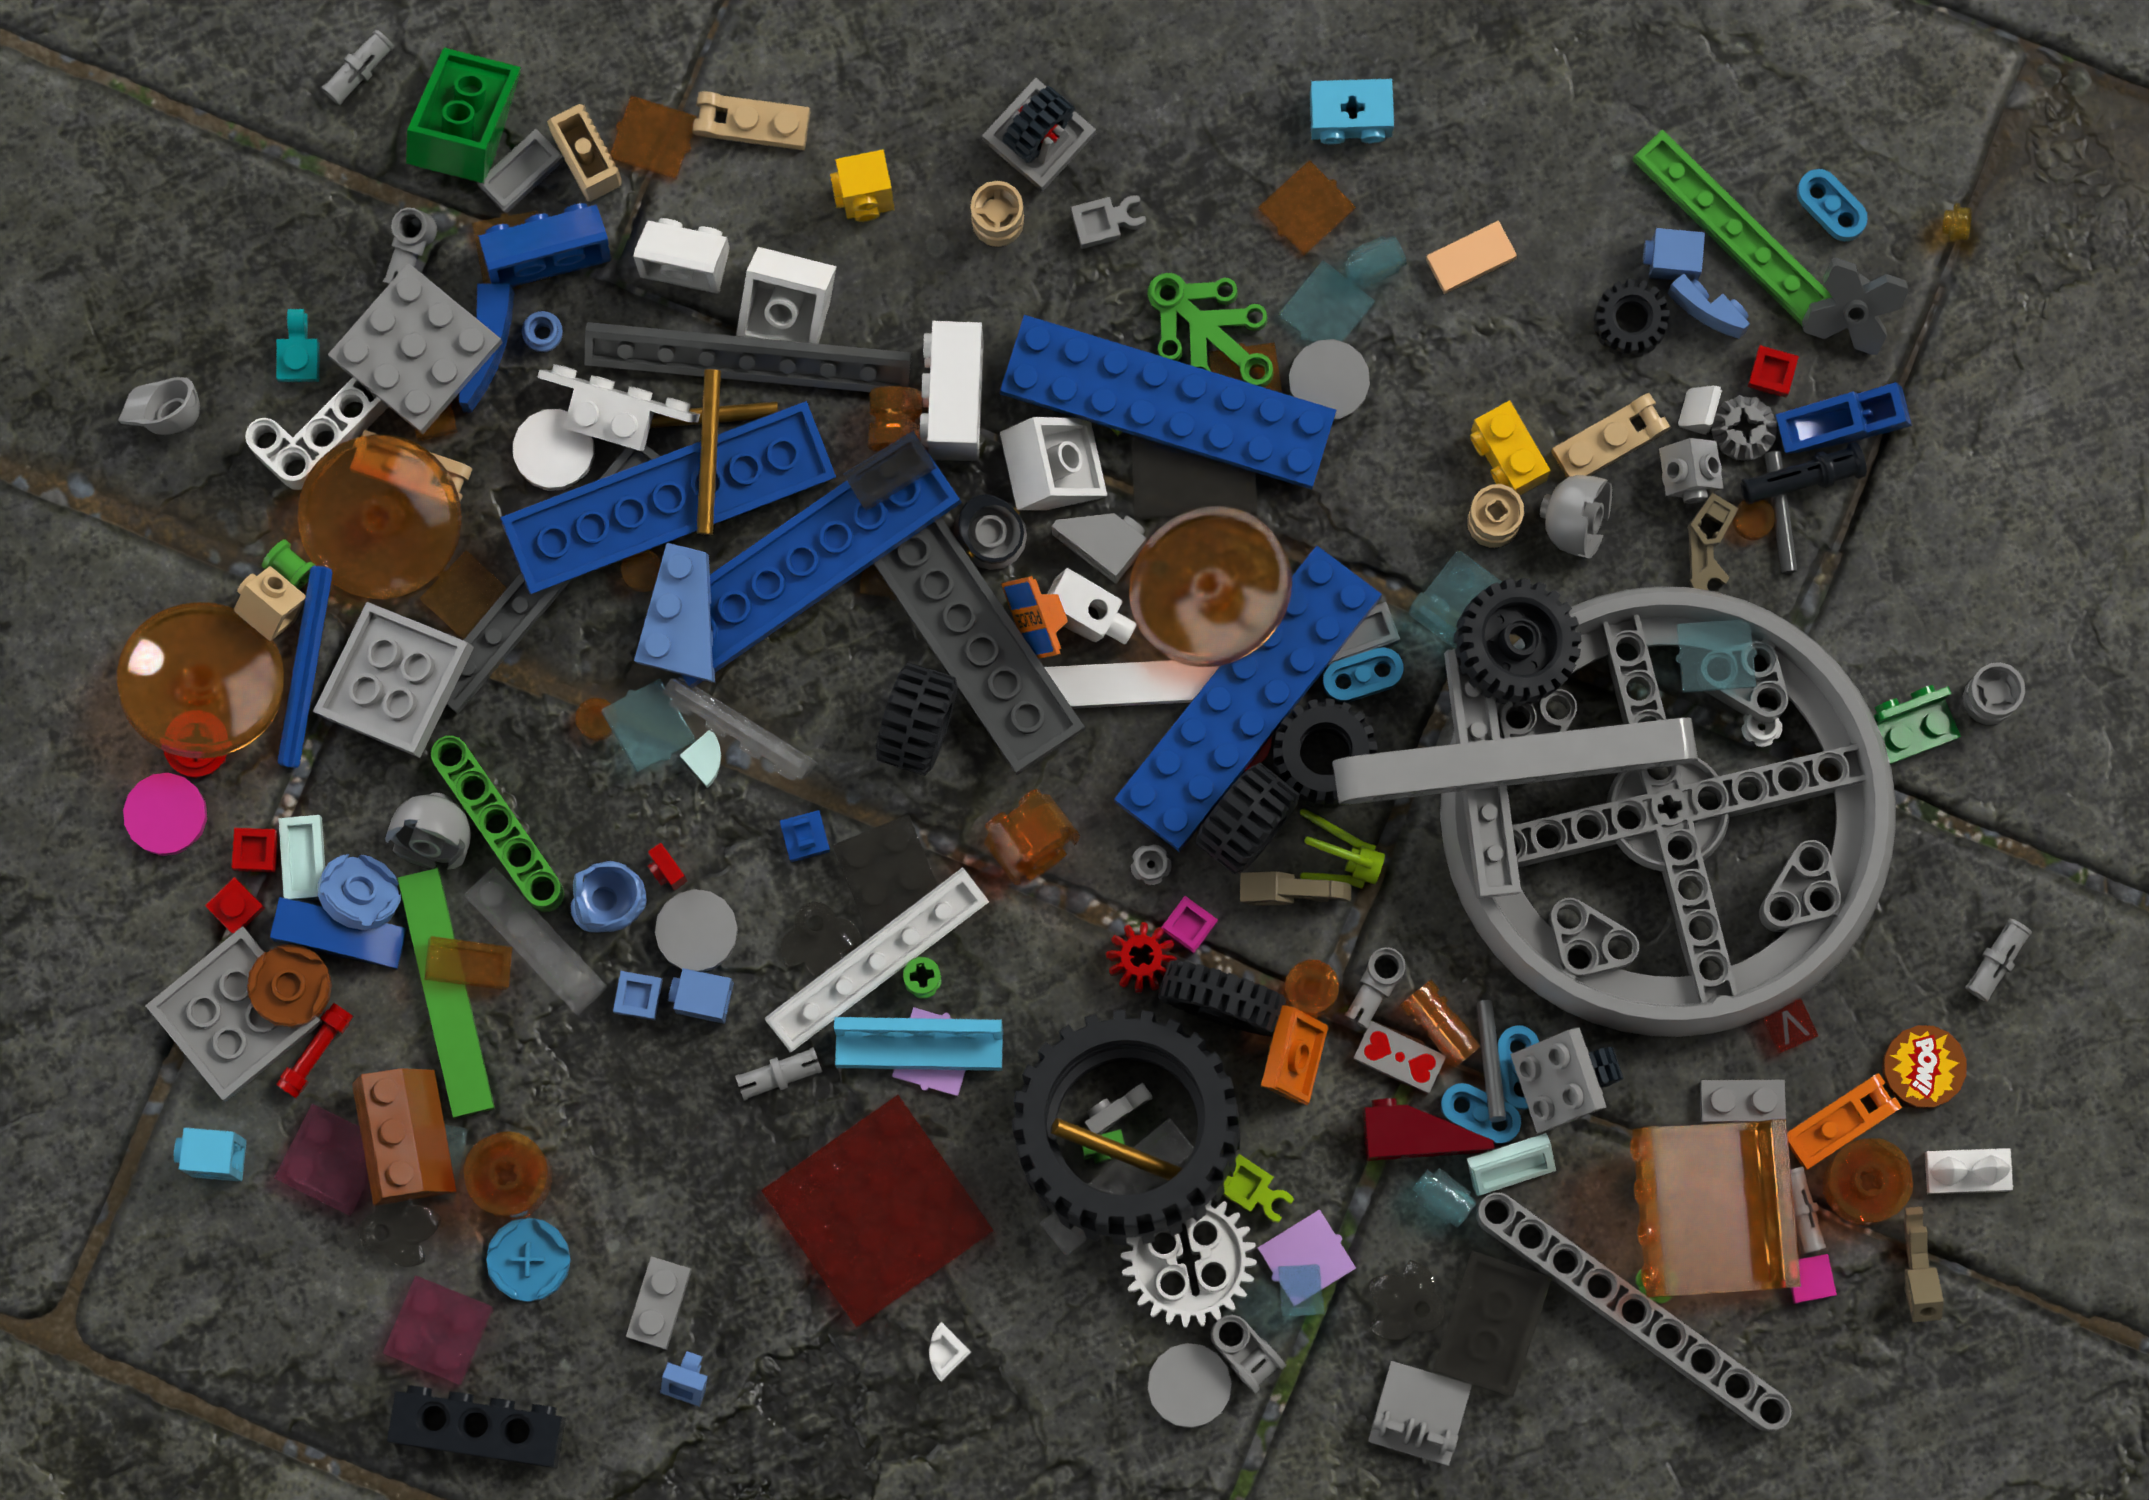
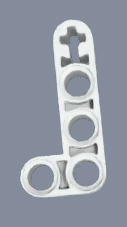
[245,378,388,490]

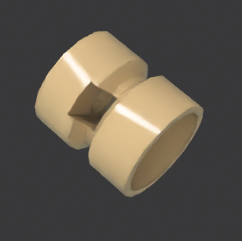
[970,181,1024,247]
[1467,484,1524,548]

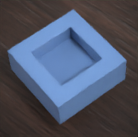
[613,971,663,1021]

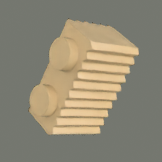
[547,104,622,202]

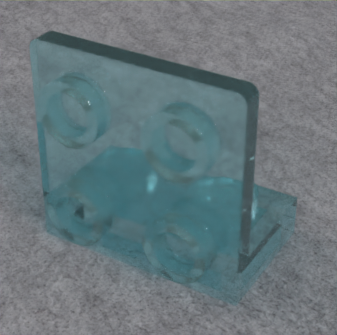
[1409,551,1502,649]

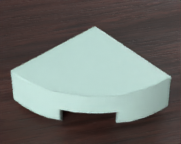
[680,729,721,788]

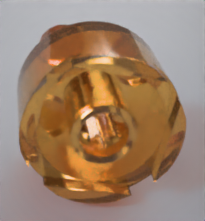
[984,789,1080,885]
[463,1131,552,1219]
[1823,1138,1913,1226]

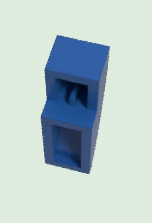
[459,283,514,412]
[1776,382,1912,454]
[270,897,407,969]

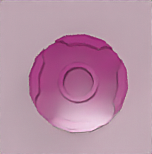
[123,773,207,856]

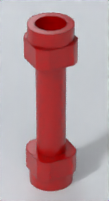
[276,1002,354,1099]

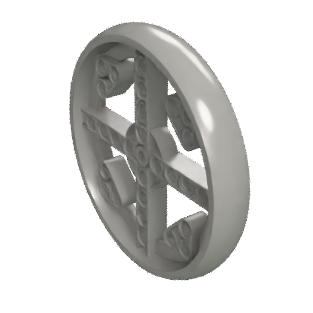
[1440,586,1896,1037]

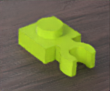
[1223,1154,1294,1223]

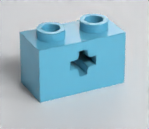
[1310,79,1394,144]
[174,1128,247,1181]

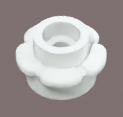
[1741,707,1782,747]

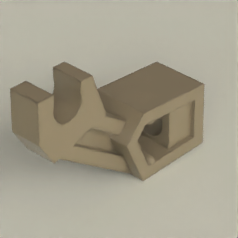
[1687,492,1739,590]
[1240,871,1351,906]
[1904,1206,1944,1322]

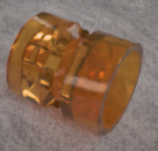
[868,386,923,453]
[1283,959,1339,1019]

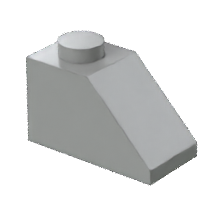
[1052,513,1147,584]

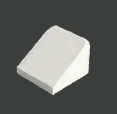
[1678,386,1722,435]

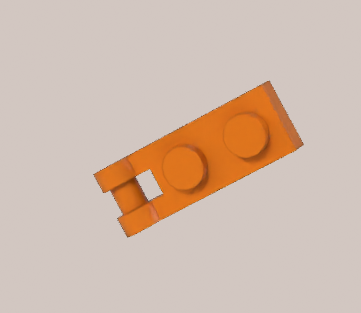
[1782,1073,1902,1171]

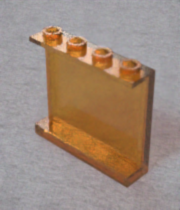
[1630,1119,1801,1298]

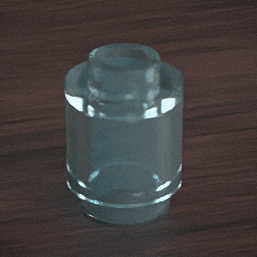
[1343,235,1407,289]
[1412,1168,1477,1228]

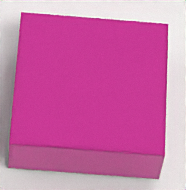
[1161,896,1218,955]
[1785,1254,1837,1304]

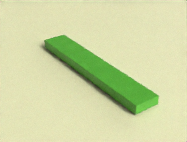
[1633,129,1832,327]
[398,868,495,1119]

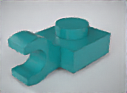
[276,309,320,382]

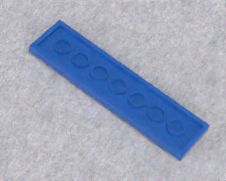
[1000,315,1336,489]
[500,401,836,595]
[682,434,962,688]
[1114,545,1382,852]

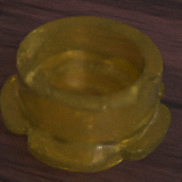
[1942,202,1972,242]

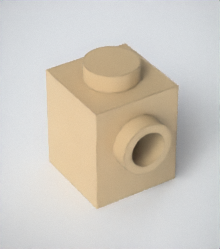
[233,566,306,641]

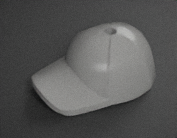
[118,377,200,435]

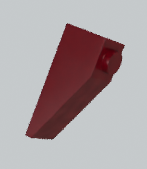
[1363,1098,1494,1161]

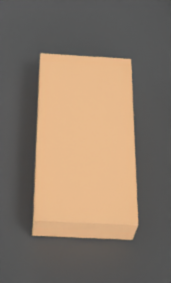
[1426,220,1517,294]

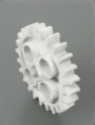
[1121,1199,1257,1328]

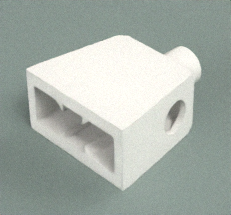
[1047,568,1137,644]

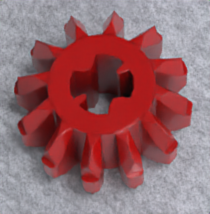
[1106,922,1177,994]

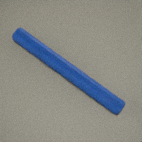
[277,566,333,768]

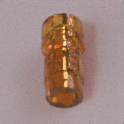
[1400,979,1481,1067]

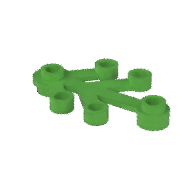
[1147,273,1274,388]

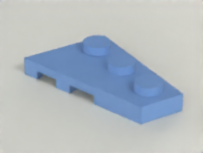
[634,543,715,683]

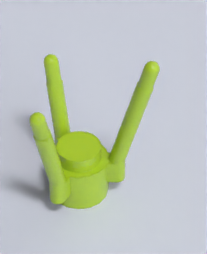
[1300,808,1385,889]

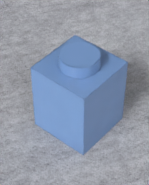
[1643,228,1705,281]
[668,968,734,1024]

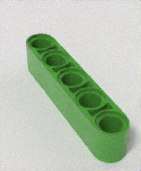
[431,736,564,912]

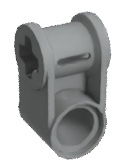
[1210,1315,1286,1394]

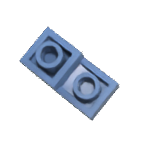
[1668,274,1750,338]

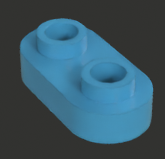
[1797,169,1867,241]
[1323,647,1404,703]
[1498,1025,1539,1110]
[1441,1083,1521,1145]

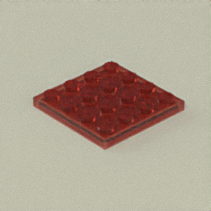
[761,1095,994,1328]

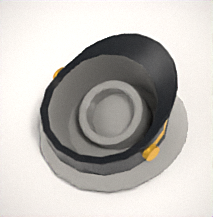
[953,495,1027,570]

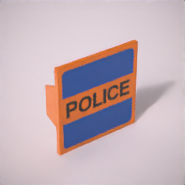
[1001,576,1068,659]

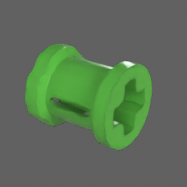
[261,539,316,590]
[903,957,941,999]

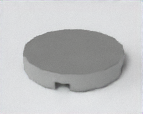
[1289,339,1370,421]
[655,889,738,972]
[1148,1343,1232,1428]

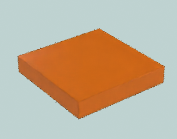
[1261,1005,1328,1106]

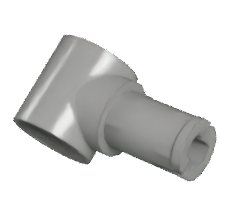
[383,207,437,284]
[1344,947,1405,1029]

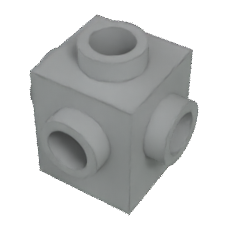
[1659,438,1723,503]

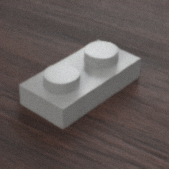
[1700,1080,1786,1123]
[626,1256,692,1350]

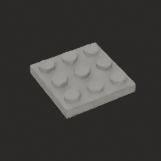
[328,263,503,435]
[313,602,474,758]
[145,926,322,1102]

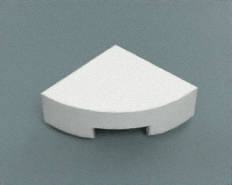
[929,1322,971,1382]

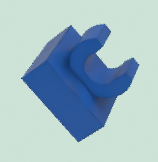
[780,810,831,862]

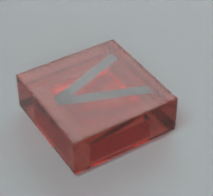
[1763,998,1819,1054]

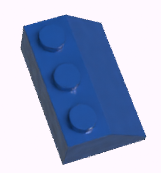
[478,203,611,287]

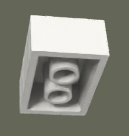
[920,321,983,461]

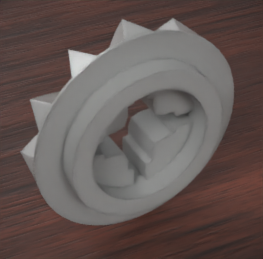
[1711,395,1777,460]

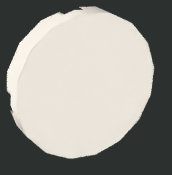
[513,409,595,491]

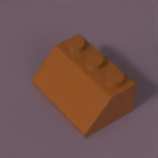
[352,1068,456,1206]

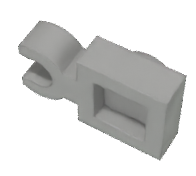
[1071,196,1146,249]
[1084,1083,1152,1135]

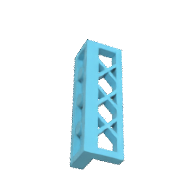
[834,1017,1003,1071]

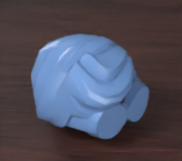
[571,861,647,933]

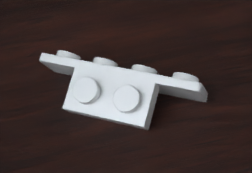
[537,364,700,450]

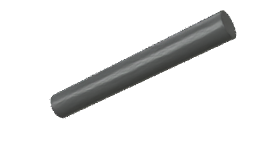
[1765,451,1798,574]
[1476,1000,1506,1122]

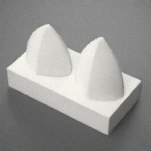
[1925,1148,2013,1194]

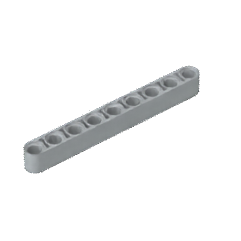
[1333,718,1698,805]
[1476,1193,1792,1432]

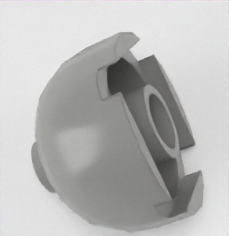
[1540,475,1612,558]
[385,793,471,869]

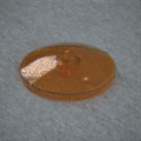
[298,434,462,599]
[1129,507,1292,667]
[117,602,284,758]

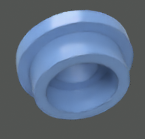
[522,311,563,352]

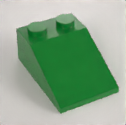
[406,47,521,183]

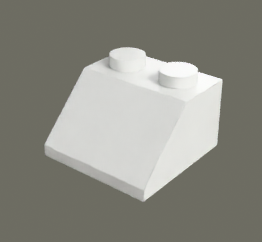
[633,218,730,294]
[736,247,836,344]
[1000,417,1107,510]

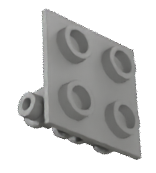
[1368,1361,1472,1466]

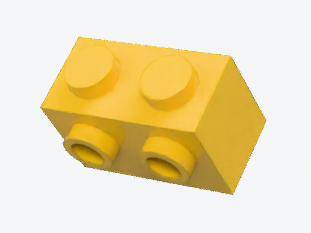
[830,149,894,222]
[1470,400,1551,495]

